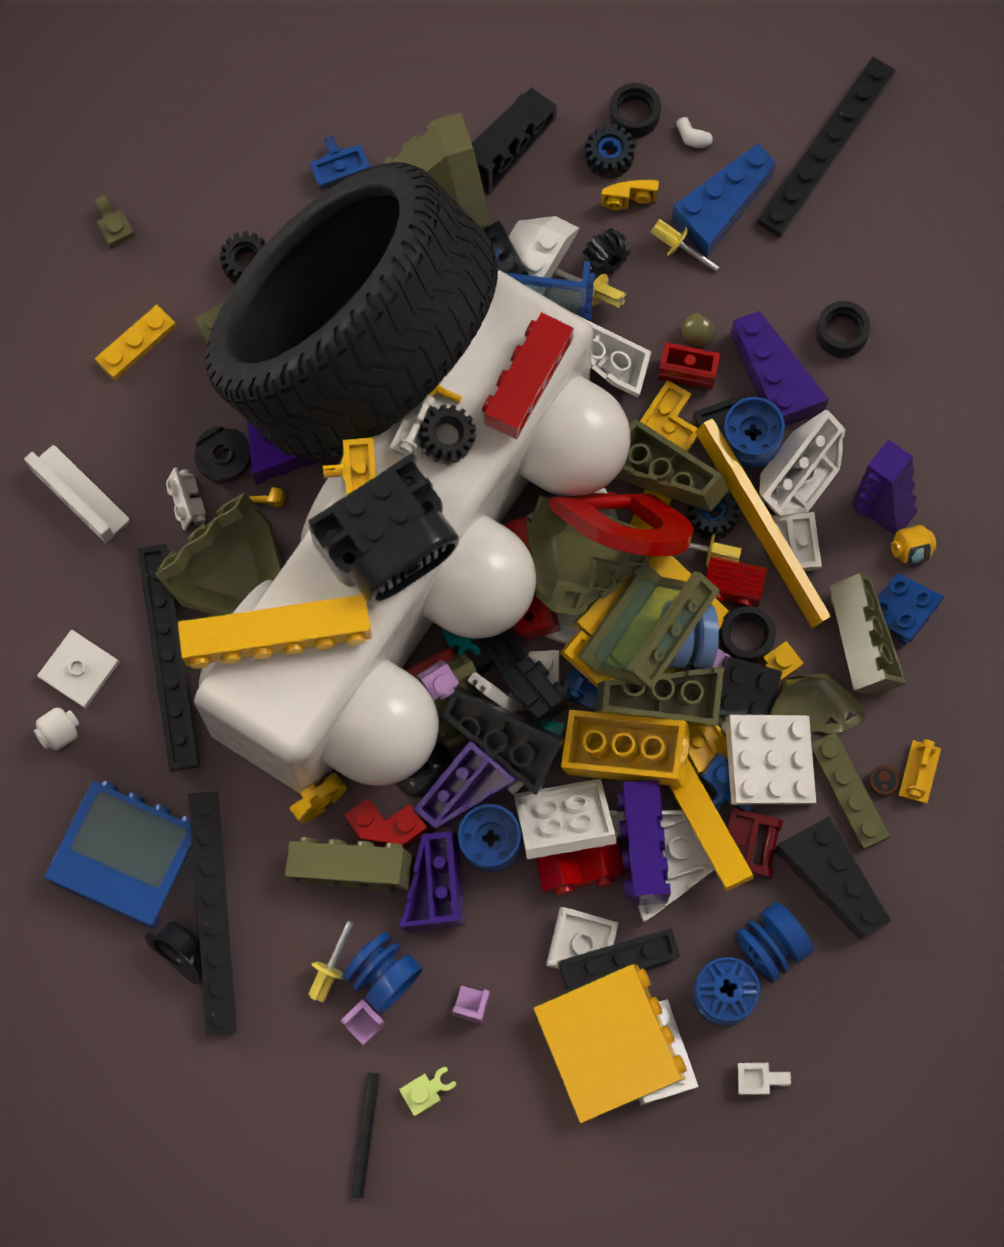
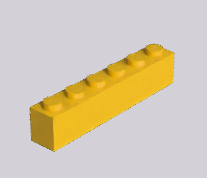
[178,595,372,669]

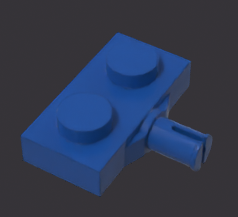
[310,136,370,190]
[699,753,753,812]

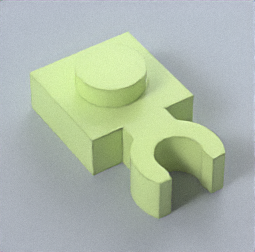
[399,1067,456,1117]

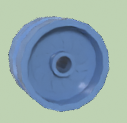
[664,603,719,669]

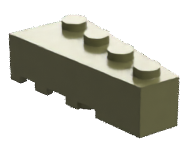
[829,573,907,696]
[285,837,416,895]

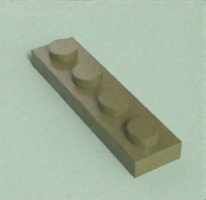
[811,732,890,851]

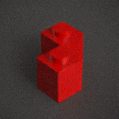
[344,798,428,850]
[536,840,625,896]

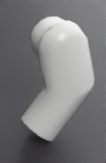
[676,117,713,148]

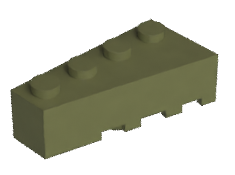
[615,419,729,511]
[595,666,724,727]

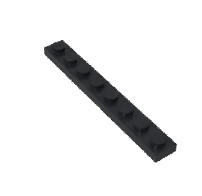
[757,57,896,238]
[138,544,200,772]
[187,791,237,1035]

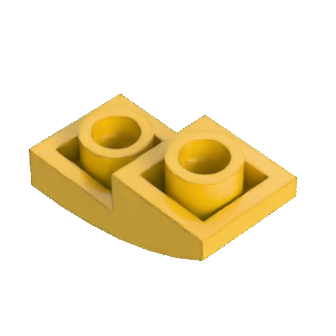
[601,180,659,211]

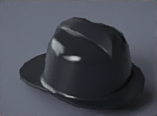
[144,921,200,984]

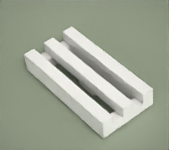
[467,672,519,713]

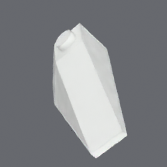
[571,312,651,397]

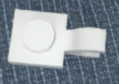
[738,1063,791,1095]

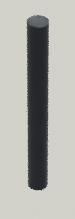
[351,1072,380,1198]

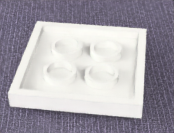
[725,715,816,805]
[514,779,616,859]

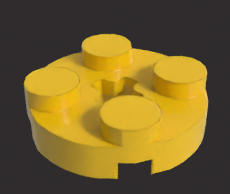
[289,773,347,823]

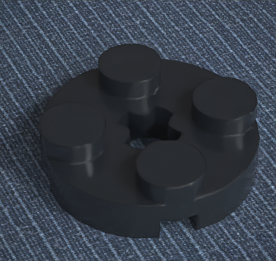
[194,426,251,484]

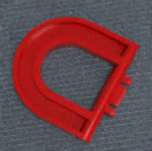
[549,492,694,556]

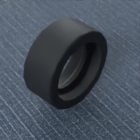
[609,82,661,138]
[816,301,871,357]
[719,606,776,663]

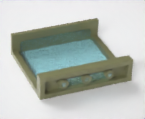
[577,565,720,689]

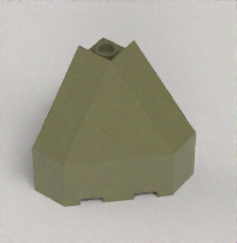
[383,112,491,230]
[155,493,283,616]
[526,496,651,616]

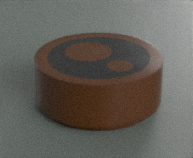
[869,766,899,796]

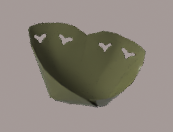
[770,673,865,734]

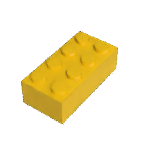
[561,710,691,787]

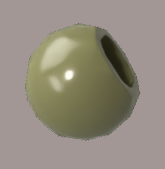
[681,313,716,347]

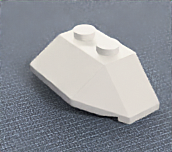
[509,216,579,294]
[759,410,845,516]

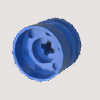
[723,397,785,468]
[458,804,523,872]
[734,901,815,983]
[342,932,423,1014]
[692,957,760,1027]

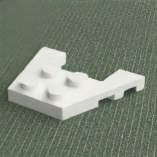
[609,810,715,923]

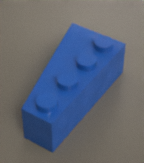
[671,143,776,258]

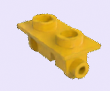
[898,739,941,804]

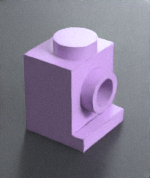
[417,660,459,701]

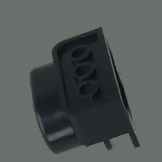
[308,452,459,603]

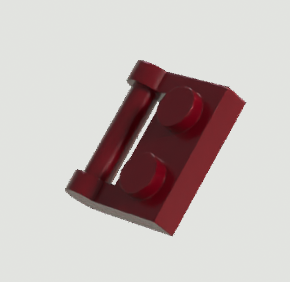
[727,808,783,879]

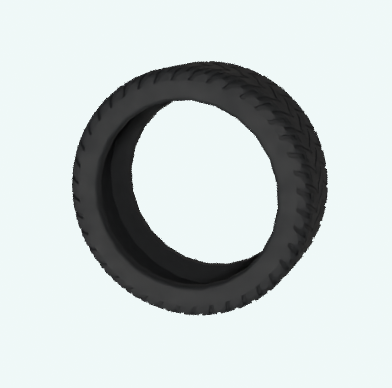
[205,162,498,460]

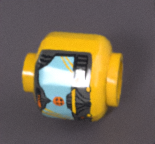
[891,525,936,565]

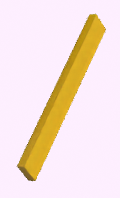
[695,419,831,628]

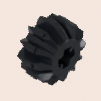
[582,228,631,275]

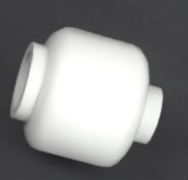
[33,707,80,751]

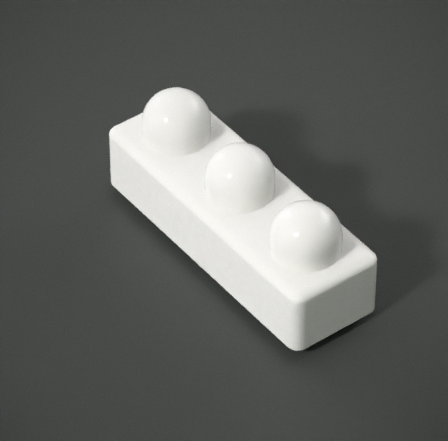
[194,269,631,794]

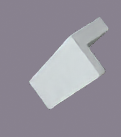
[24,445,130,543]

